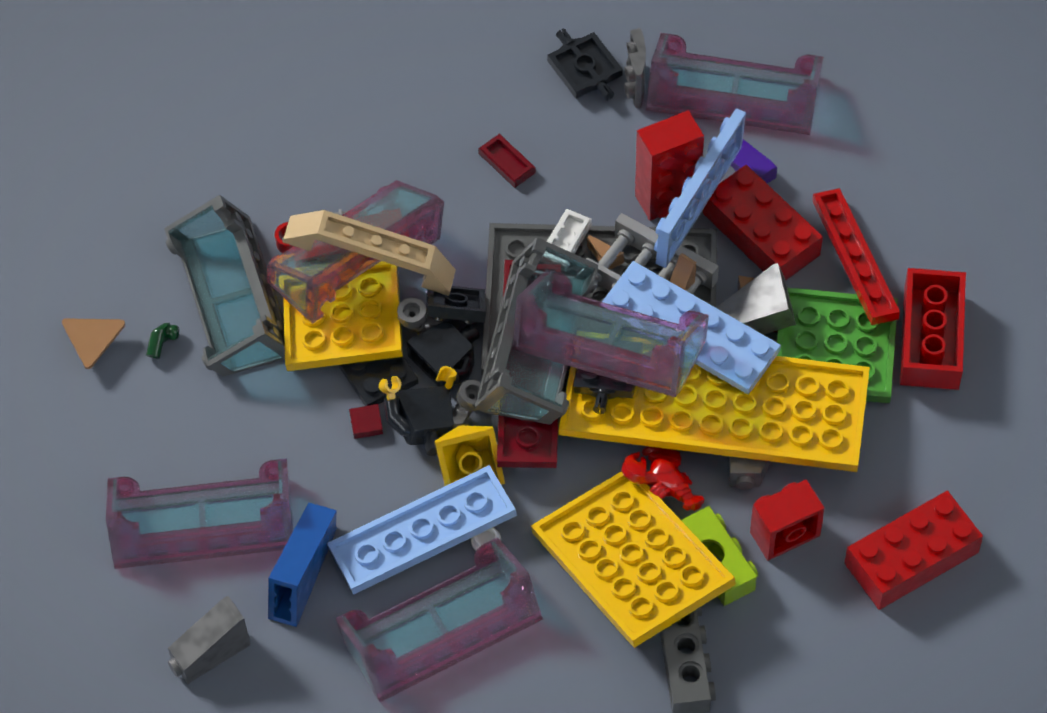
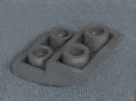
[624,28,646,108]

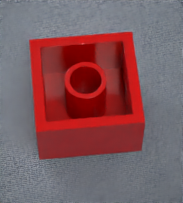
[750,479,825,561]

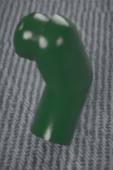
[146,323,180,359]

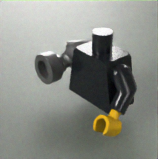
[397,298,480,389]
[379,376,481,456]

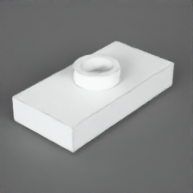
[542,209,592,267]

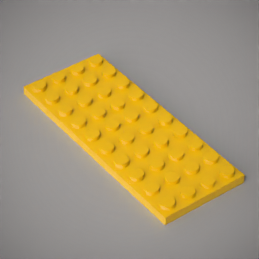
[559,332,870,472]

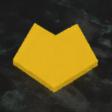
[435,426,505,486]

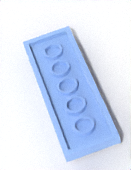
[654,108,746,268]
[600,261,781,395]
[327,465,517,595]

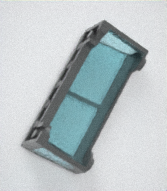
[164,195,285,377]
[474,237,599,424]

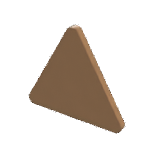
[62,318,125,369]

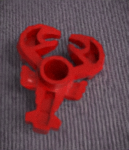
[621,446,705,511]

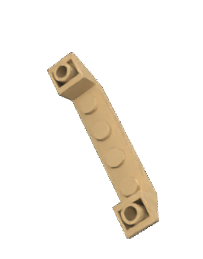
[283,210,456,296]

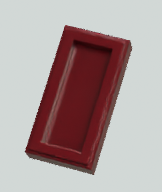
[478,133,536,188]

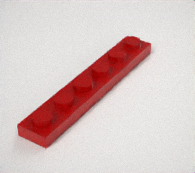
[812,188,900,325]

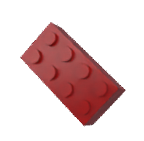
[635,110,704,221]
[703,164,823,280]
[900,268,966,390]
[844,490,983,610]

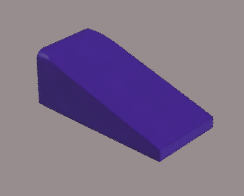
[731,139,777,183]

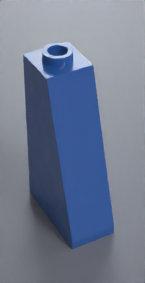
[268,502,337,627]

